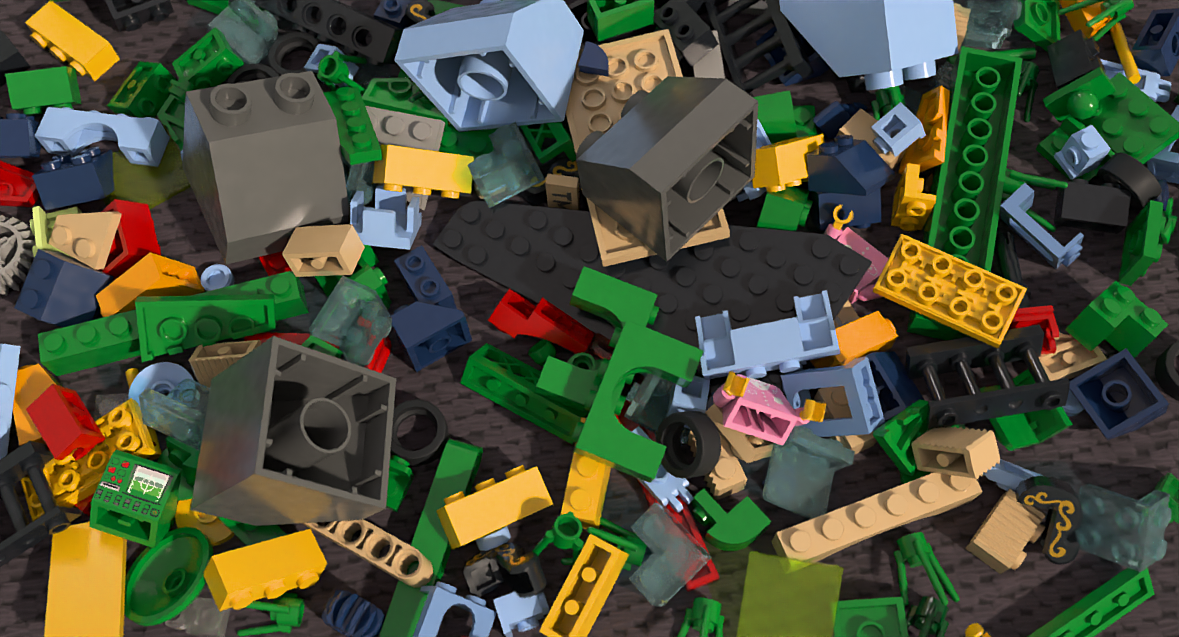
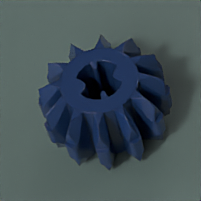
[321,590,385,637]

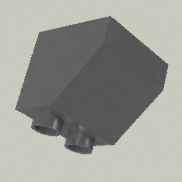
[182,71,350,265]
[576,76,758,262]
[190,336,396,526]

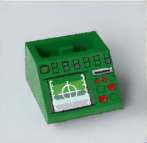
[89,449,181,548]

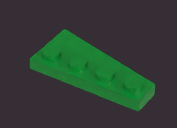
[135,294,276,362]

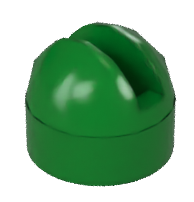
[528,339,557,366]

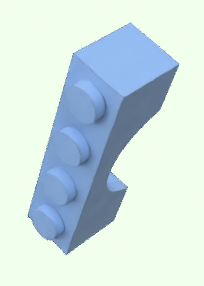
[35,107,170,167]

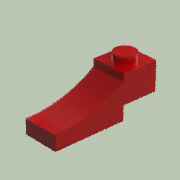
[488,288,595,354]

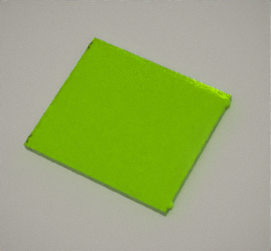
[103,126,191,209]
[736,551,843,637]

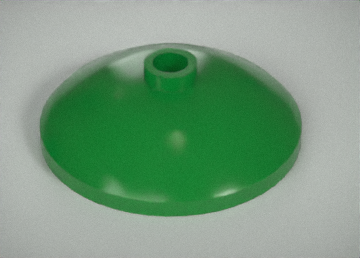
[124,527,213,626]

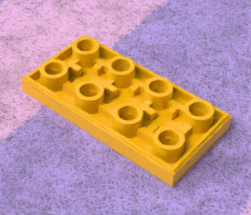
[873,234,1027,349]
[21,398,156,522]
[44,522,127,637]

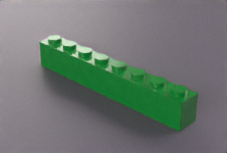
[38,271,309,376]

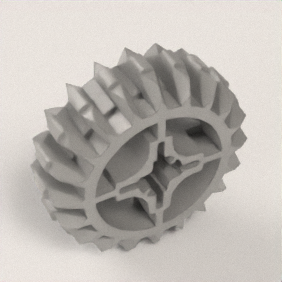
[0,215,36,296]

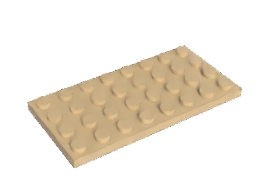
[566,29,730,267]

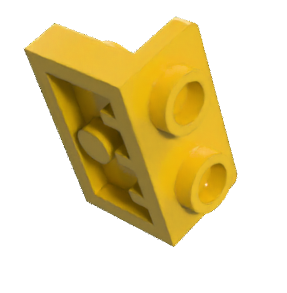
[891,163,936,231]

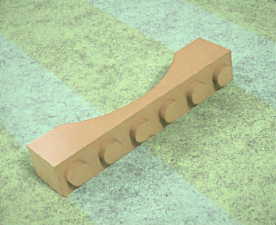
[771,473,983,574]

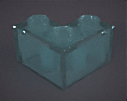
[467,122,545,208]
[629,503,712,606]

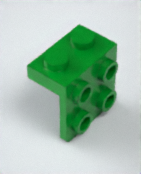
[980,369,1073,451]

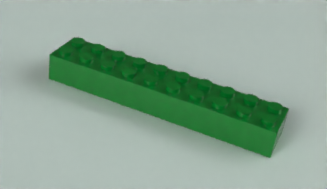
[907,46,1023,340]

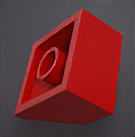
[99,199,161,281]

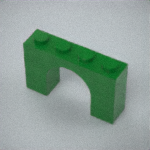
[534,266,659,415]
[570,320,703,483]

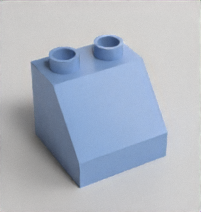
[394,0,584,132]
[779,0,959,90]

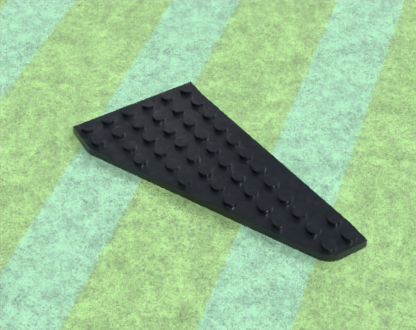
[433,201,872,396]

